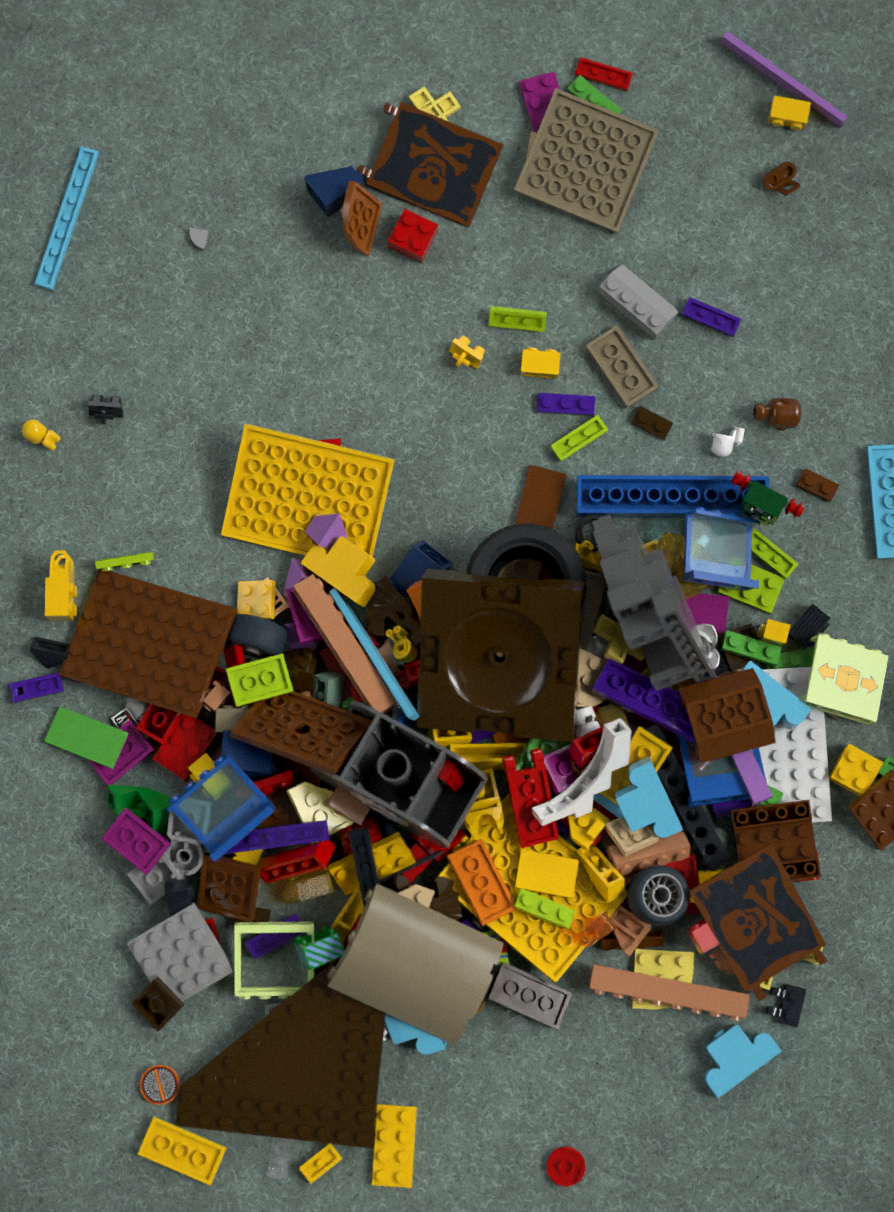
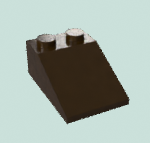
[282,648,319,692]

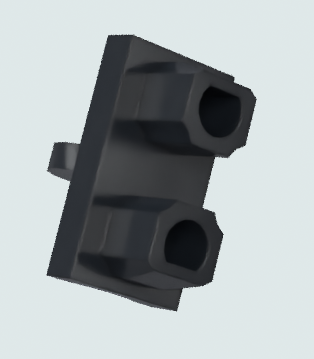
[87,394,124,425]

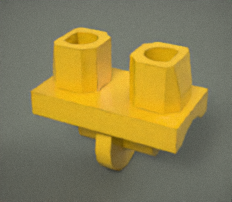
[449,335,485,370]
[574,540,603,573]

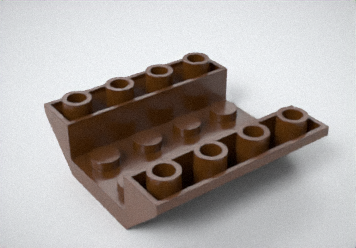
[678,668,776,764]
[731,800,821,881]

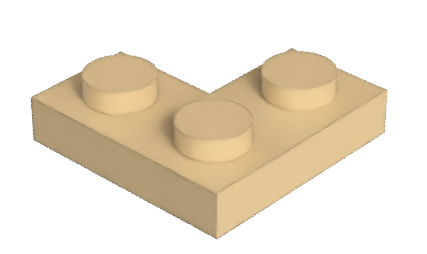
[604,817,659,857]

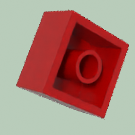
[388,208,438,263]

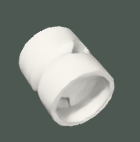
[575,706,600,738]

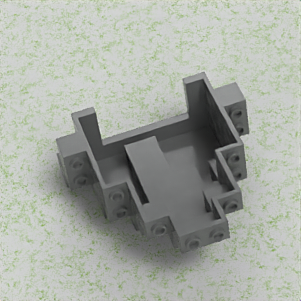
[592,515,716,691]

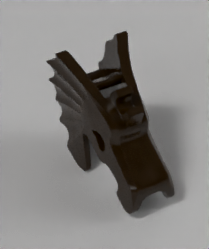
[364,576,421,650]
[393,874,462,921]

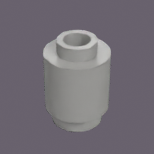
[125,698,149,721]

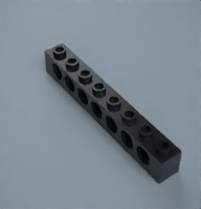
[643,722,731,871]

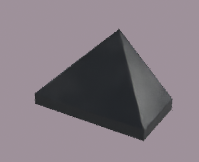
[30,637,70,669]

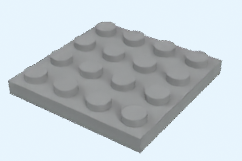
[127,903,235,1001]

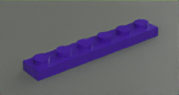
[225,820,330,854]

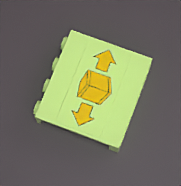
[799,633,889,725]

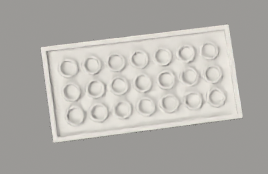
[751,667,832,822]

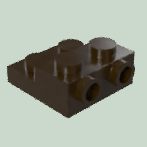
[131,976,185,1032]

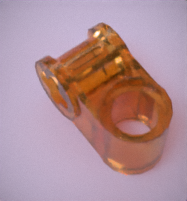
[578,912,617,947]

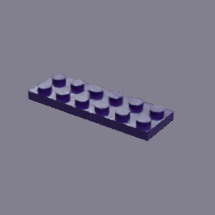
[592,658,696,743]

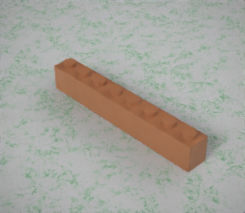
[293,574,397,714]
[589,965,750,1021]

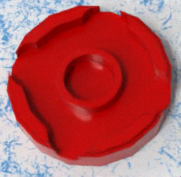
[546,1146,586,1187]

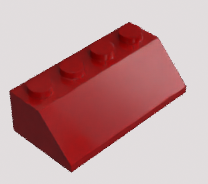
[136,705,182,745]

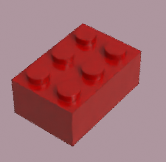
[152,715,218,782]

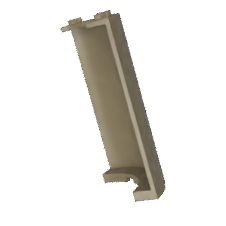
[327,884,504,1045]

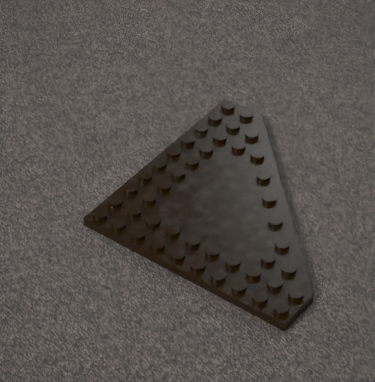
[175,957,386,1148]

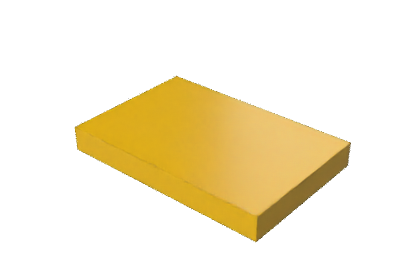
[514,849,579,899]

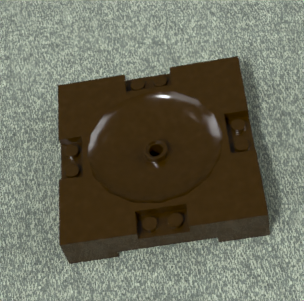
[417,569,584,742]

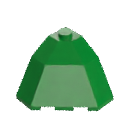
[107,785,170,865]

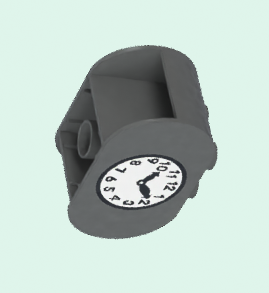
[311,701,488,849]

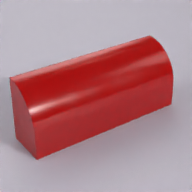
[258,840,336,884]

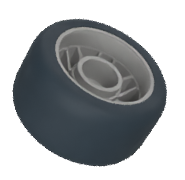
[226,614,287,659]
[627,866,690,925]

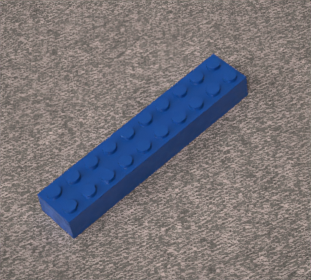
[576,475,769,518]

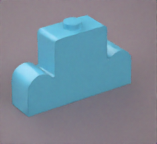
[741,661,812,729]
[615,756,683,838]
[385,1013,447,1055]
[704,1025,782,1098]

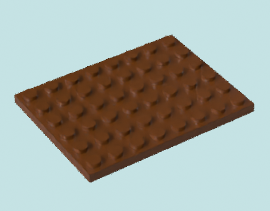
[58,568,237,719]

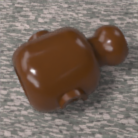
[753,397,801,431]

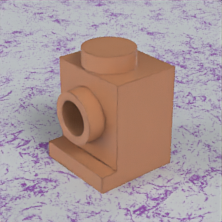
[202,680,232,712]
[708,947,733,975]

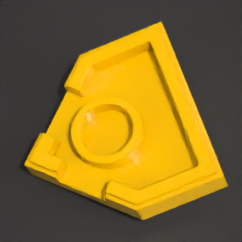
[567,808,610,851]

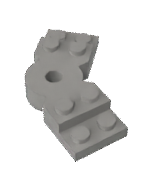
[127,795,212,905]

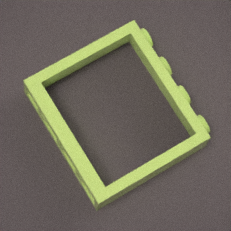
[235,921,314,999]

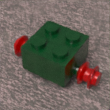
[731,470,805,526]

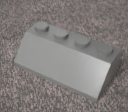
[598,264,679,340]

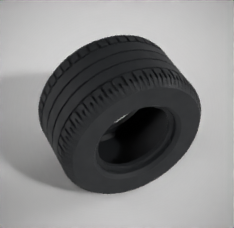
[466,523,587,604]

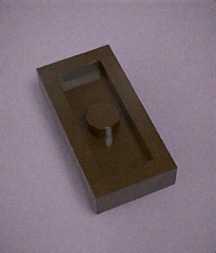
[631,406,673,440]

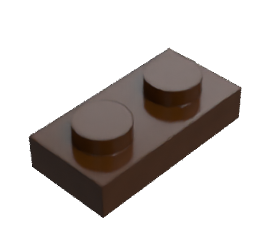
[796,468,839,503]

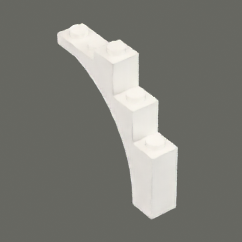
[532,718,631,826]

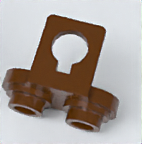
[762,161,801,196]

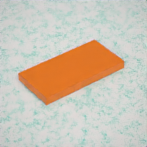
[446,839,517,927]

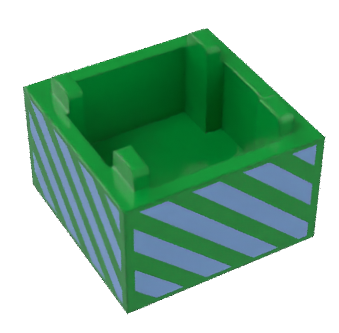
[293,925,345,970]

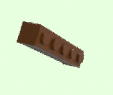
[601,930,663,951]

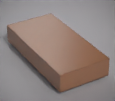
[327,788,370,825]

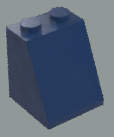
[304,166,364,217]
[389,540,453,604]
[221,730,278,779]

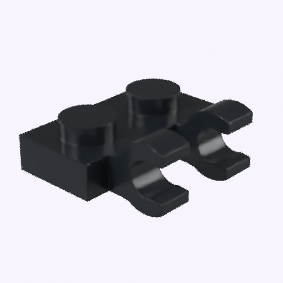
[766,984,806,1028]

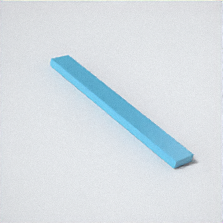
[34,146,99,291]
[330,588,419,720]

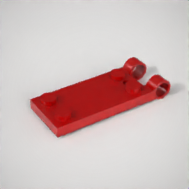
[502,748,559,849]

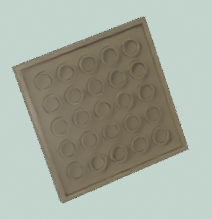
[514,88,659,234]

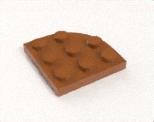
[341,181,383,256]

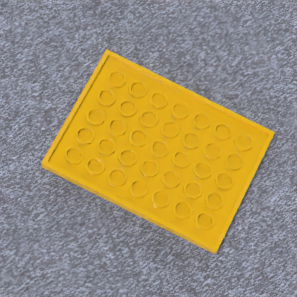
[221,423,395,570]
[434,793,628,983]

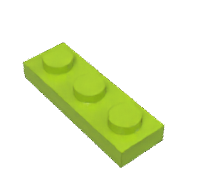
[489,306,547,332]
[551,415,608,462]
[741,528,799,580]
[95,551,155,572]
[513,888,575,930]

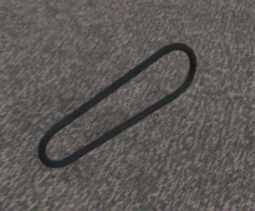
[380,850,444,883]

